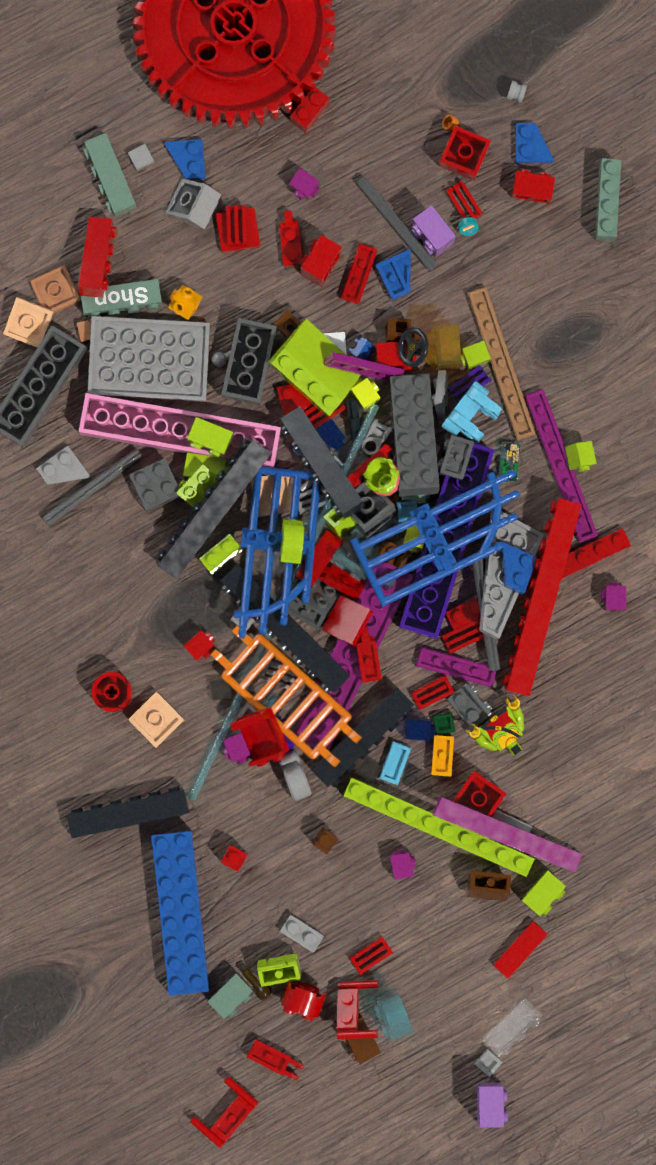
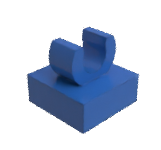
[349,337,376,361]

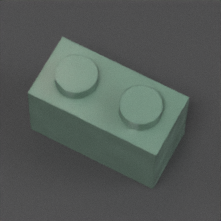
[207,973,253,1019]

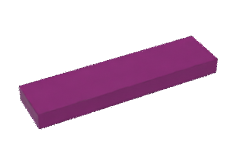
[325,352,404,382]
[416,647,497,688]

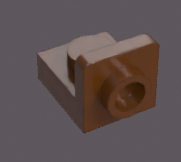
[375,539,410,568]

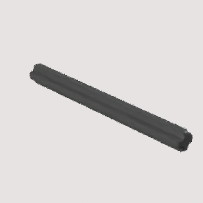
[357,177,437,271]
[43,449,142,526]
[472,559,500,671]

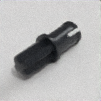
[346,399,363,439]

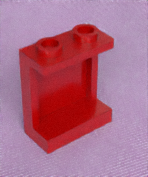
[230,707,290,767]

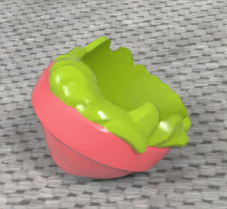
[363,457,400,496]

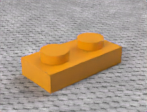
[431,735,454,776]

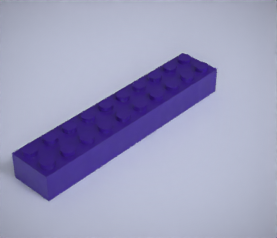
[399,443,495,640]

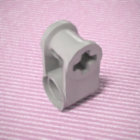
[361,418,393,458]

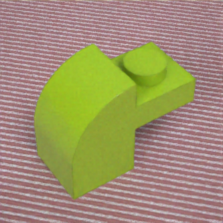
[280,519,304,564]

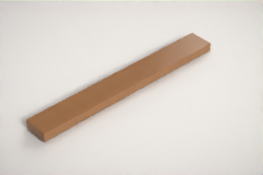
[467,287,536,441]

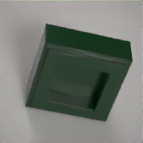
[433,713,455,735]

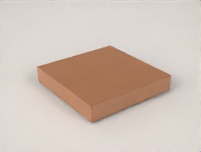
[29,265,81,314]

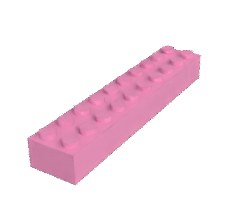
[79,393,281,467]

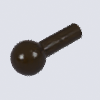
[241,968,271,1000]

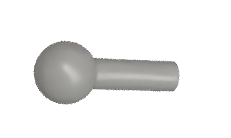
[211,351,231,367]

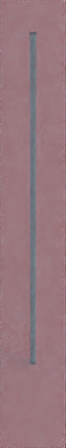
[188,404,379,801]

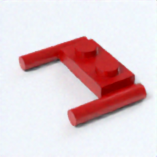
[337,980,379,1040]
[190,1076,259,1148]

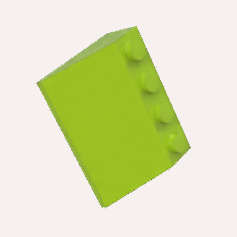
[267,319,361,416]

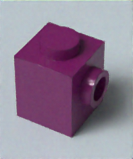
[289,168,320,201]
[601,582,626,611]
[223,733,251,765]
[390,849,416,880]

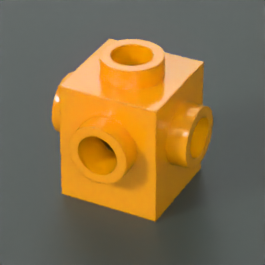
[168,285,203,320]

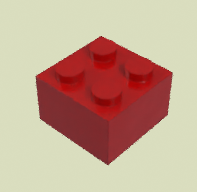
[439,126,491,181]
[300,235,342,287]
[452,771,507,817]

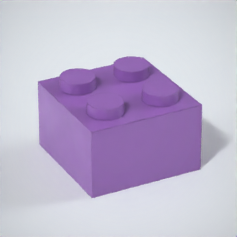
[411,205,456,258]
[477,1083,508,1128]

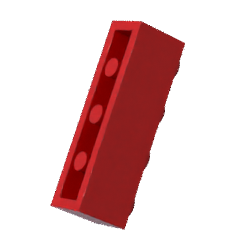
[78,217,117,298]

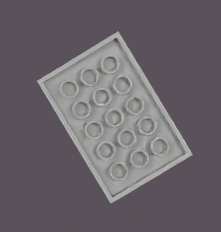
[88,316,210,402]

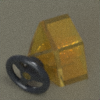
[398,324,461,371]

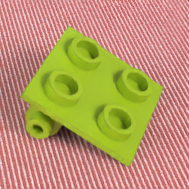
[176,464,216,507]

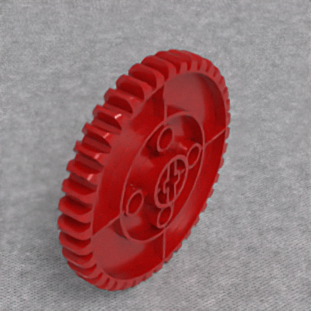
[132,0,336,129]

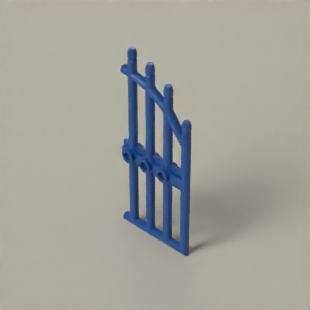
[234,466,321,639]
[350,470,520,607]

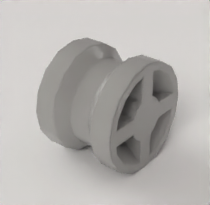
[507,80,527,104]

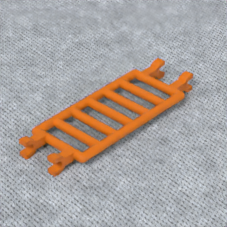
[211,626,362,767]

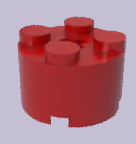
[91,672,133,713]
[281,981,327,1021]

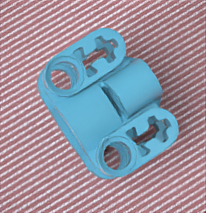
[441,381,502,444]

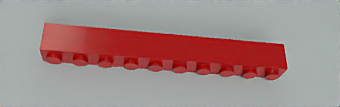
[502,498,582,696]

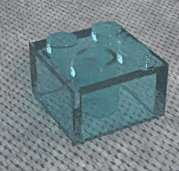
[374,993,414,1042]

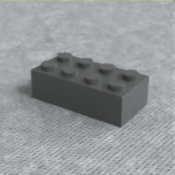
[221,318,277,406]

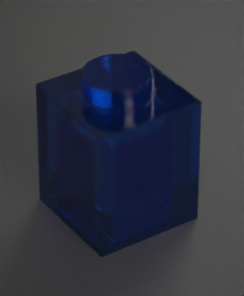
[316,418,346,451]
[406,719,435,741]

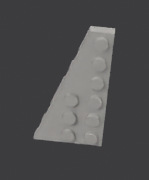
[479,510,544,640]

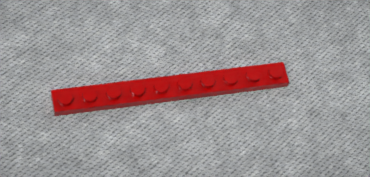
[445,528,631,630]

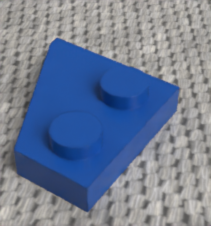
[516,123,554,164]
[165,139,206,180]
[376,249,411,301]
[501,542,537,595]

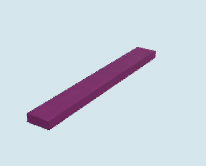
[525,389,598,543]
[432,796,583,873]

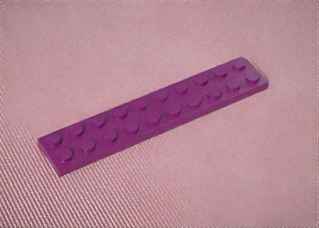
[294,562,414,750]

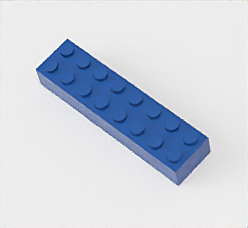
[151,831,210,996]

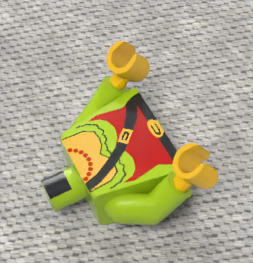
[466,695,524,756]

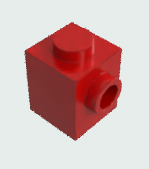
[184,630,215,662]

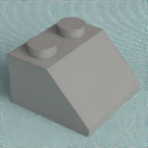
[165,179,221,230]

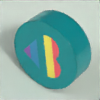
[458,217,479,236]

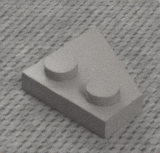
[432,370,448,424]
[36,446,90,485]

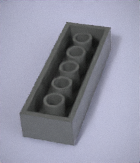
[0,326,87,449]
[389,374,439,496]

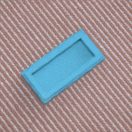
[379,741,411,785]

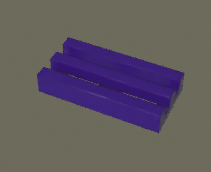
[448,365,492,403]

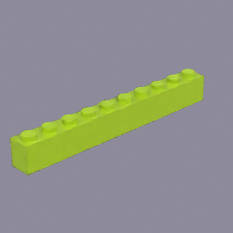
[344,778,534,877]

